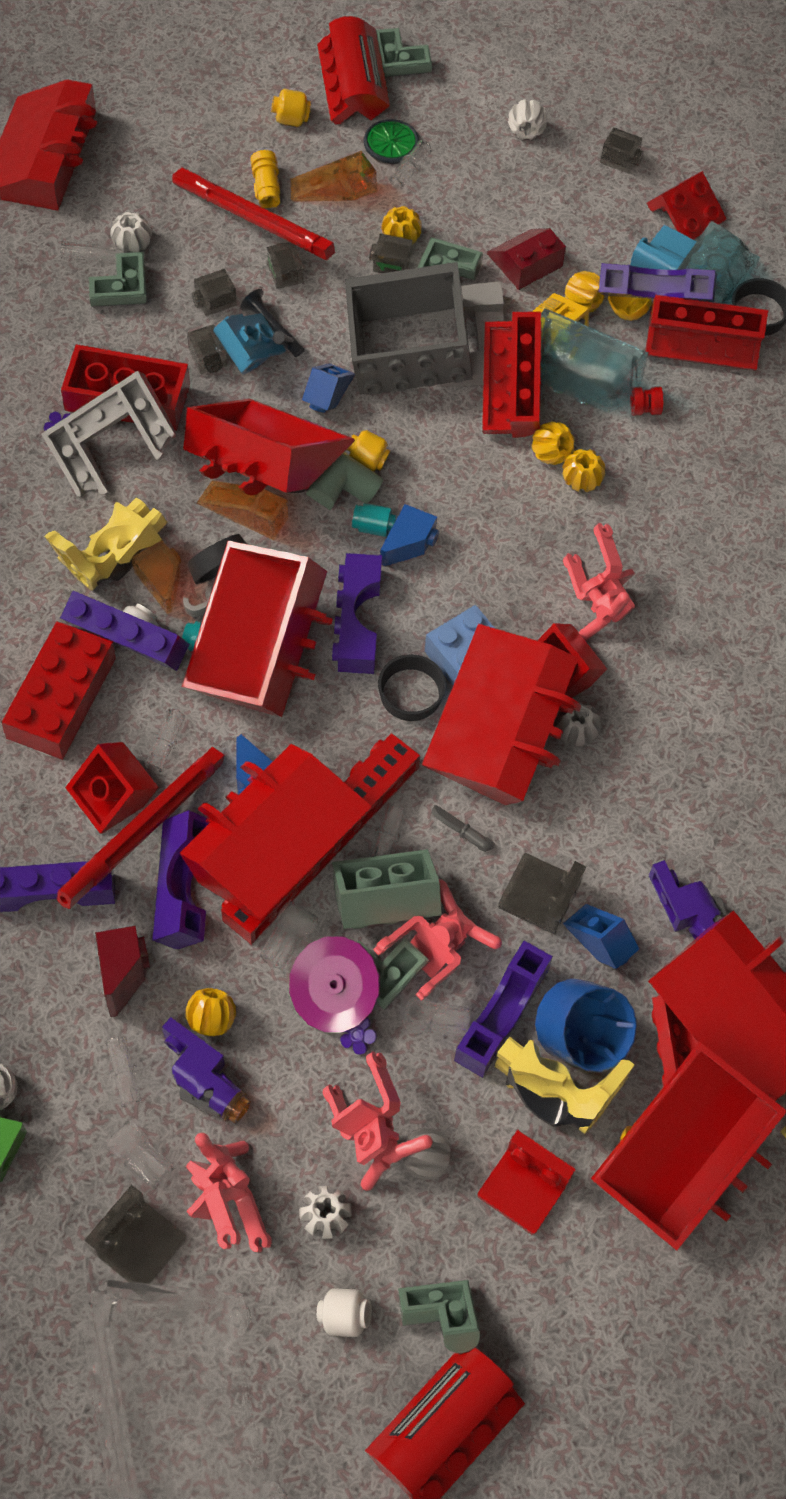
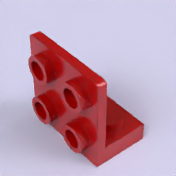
[647,171,726,240]
[477,1129,576,1235]

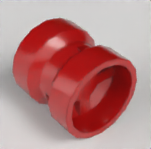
[630,386,663,416]

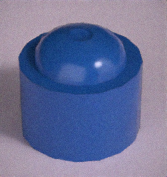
[535,978,637,1072]

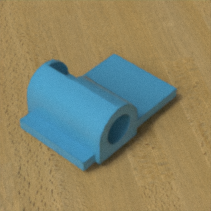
[630,225,702,270]
[213,313,286,374]

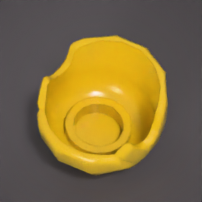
[608,296,652,321]

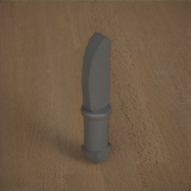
[431,805,492,852]

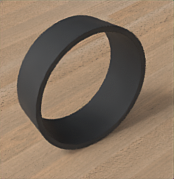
[732,278,786,336]
[187,534,247,584]
[378,654,446,721]

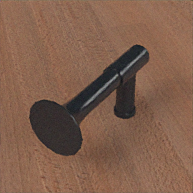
[240,289,305,358]

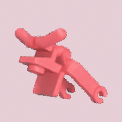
[563,523,635,641]
[373,880,502,1001]
[323,1051,433,1191]
[186,1132,272,1253]

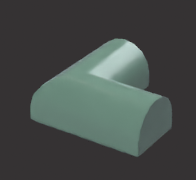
[376,28,432,77]
[417,237,483,280]
[89,252,147,307]
[306,452,384,510]
[357,938,430,1010]
[398,1280,480,1353]

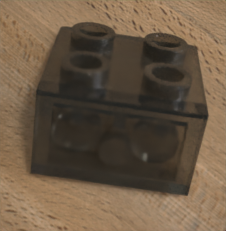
[498,853,587,935]
[84,1184,187,1293]

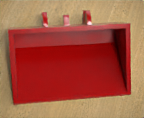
[0,79,97,211]
[183,398,355,496]
[181,541,333,717]
[422,624,581,805]
[180,744,372,920]
[648,910,786,1101]
[591,1041,786,1251]

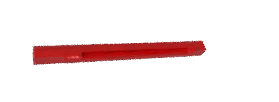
[172,167,335,261]
[57,746,225,909]

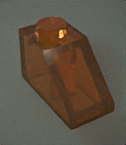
[132,540,181,614]

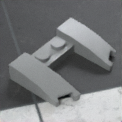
[421,282,504,387]
[41,371,176,497]

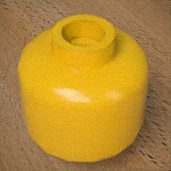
[271,88,311,127]
[347,430,391,472]

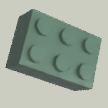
[332,849,441,929]

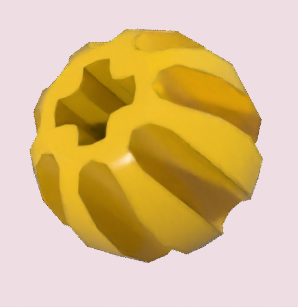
[381,206,422,248]
[565,271,605,313]
[531,421,575,465]
[562,449,605,492]
[186,988,236,1036]

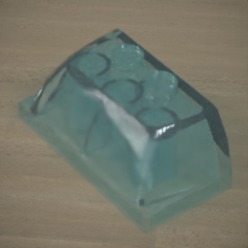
[677,221,760,305]
[541,308,648,413]

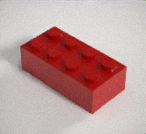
[61,344,190,431]
[1,621,116,760]

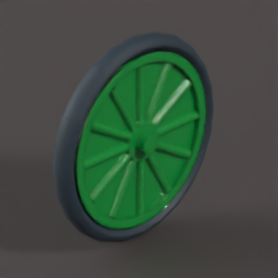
[363,119,419,163]

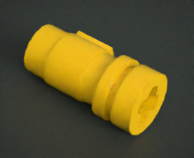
[250,150,280,208]

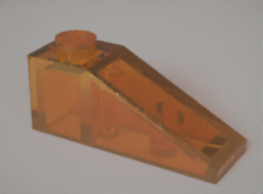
[290,151,377,201]
[197,480,288,540]

